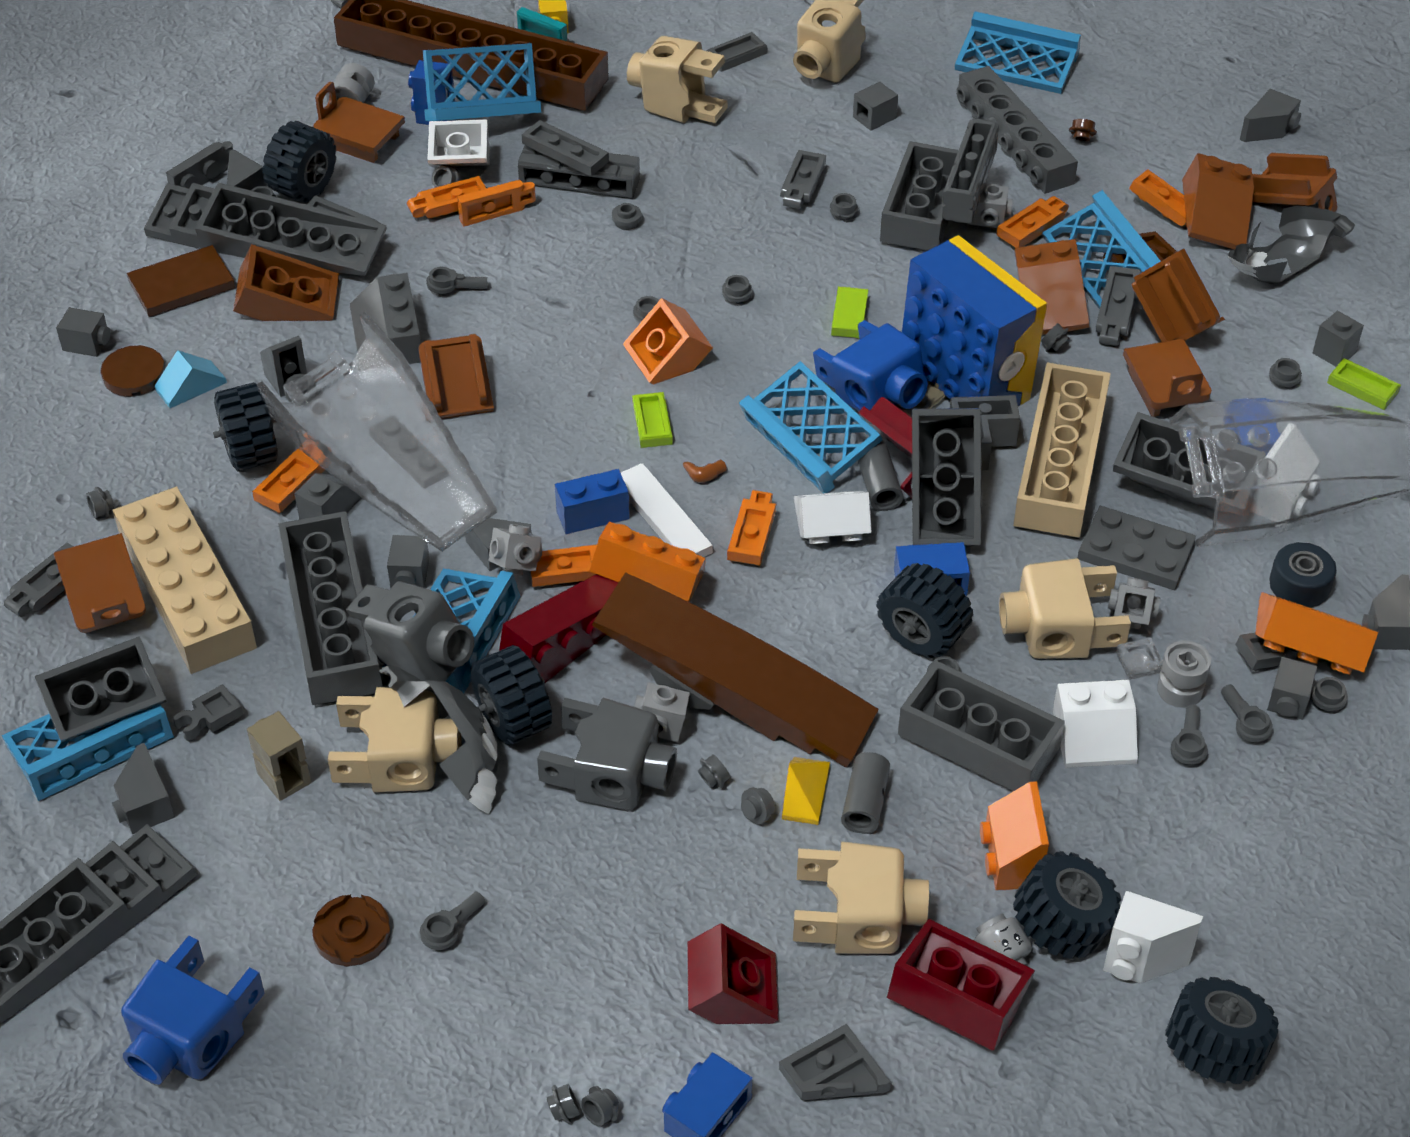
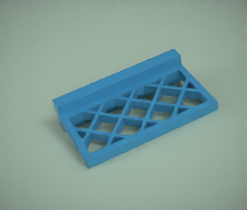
[955,11,1081,94]
[423,43,541,121]
[1042,190,1161,309]
[739,361,882,494]
[382,568,521,693]
[2,704,174,801]

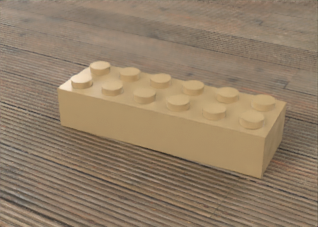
[1013,362,1111,538]
[113,486,257,674]

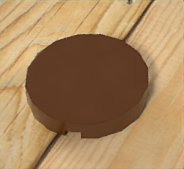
[100,345,165,397]
[312,894,390,967]

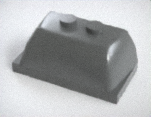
[912,408,982,545]
[1113,412,1265,515]

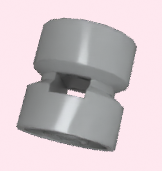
[326,63,375,103]
[1157,641,1211,708]

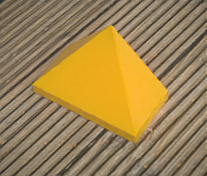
[782,757,830,825]

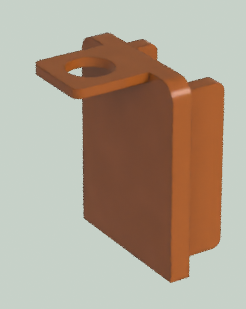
[313,82,405,163]
[1252,153,1338,212]
[1132,249,1225,342]
[419,334,494,421]
[1123,339,1212,417]
[54,533,146,633]

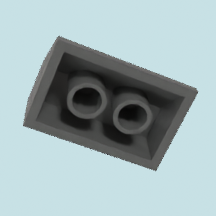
[350,273,421,371]
[35,636,167,743]

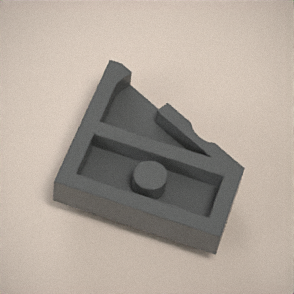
[779,1024,891,1100]

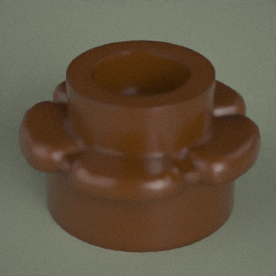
[1069,119,1097,141]

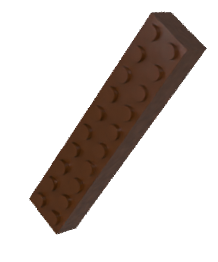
[334,0,609,111]

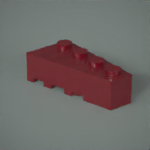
[499,574,619,683]

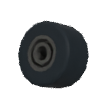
[1269,542,1337,608]

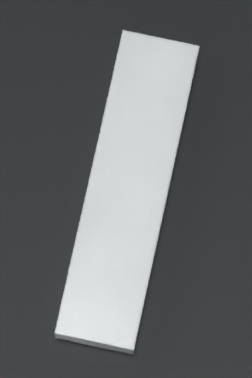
[621,463,713,557]

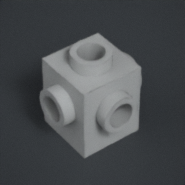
[968,184,1013,228]
[488,524,542,575]
[1108,577,1160,629]
[634,682,690,742]

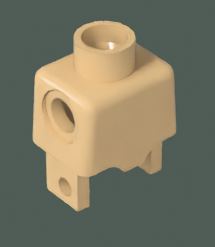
[793,0,866,83]
[627,36,728,123]
[999,558,1131,659]
[328,687,462,793]
[793,841,929,954]

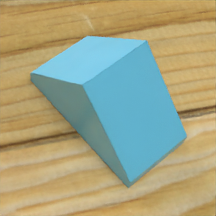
[155,350,227,408]

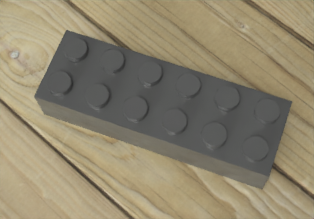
[278,511,382,705]

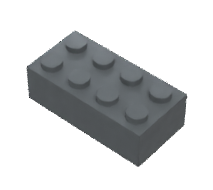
[880,141,959,251]
[898,660,1065,791]

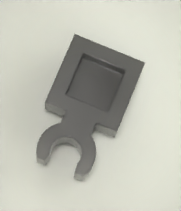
[1235,633,1298,670]
[173,684,243,741]

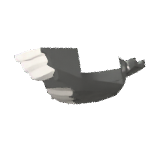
[1228,206,1355,284]
[379,666,498,814]

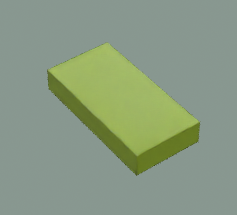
[831,286,868,338]
[1327,358,1401,410]
[632,392,673,448]

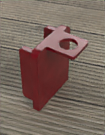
[858,397,912,498]

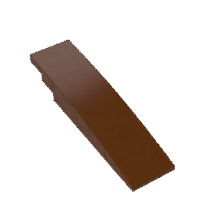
[592,572,879,767]

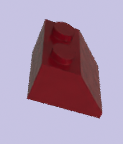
[687,923,778,1024]

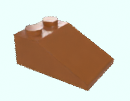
[1182,153,1254,250]
[1015,239,1090,335]
[233,244,339,321]

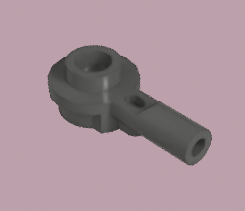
[426,267,488,295]
[1221,684,1273,742]
[1170,705,1208,764]
[420,891,485,950]

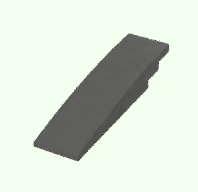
[144,182,387,276]
[0,824,197,1024]

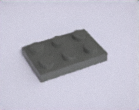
[1077,505,1196,591]

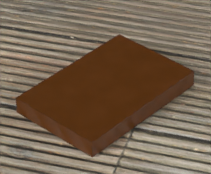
[127,245,235,317]

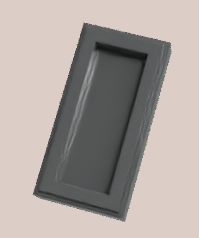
[707,32,767,72]

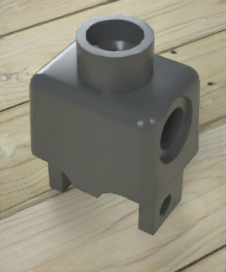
[346,581,474,682]
[537,697,677,810]

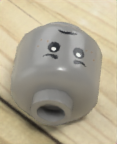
[974,914,1032,965]

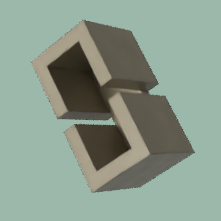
[247,711,311,801]

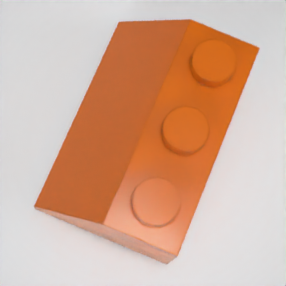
[589,521,706,602]
[1255,592,1378,675]

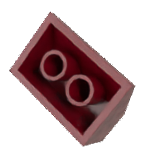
[887,919,1035,1051]

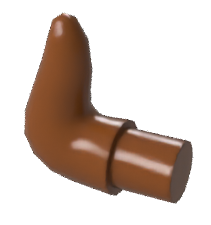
[683,460,727,483]

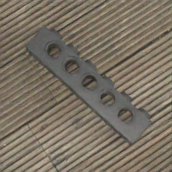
[956,66,1078,194]

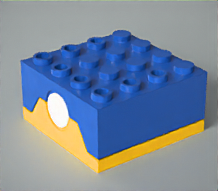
[902,235,1047,406]

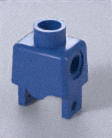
[813,320,928,411]
[121,936,265,1085]

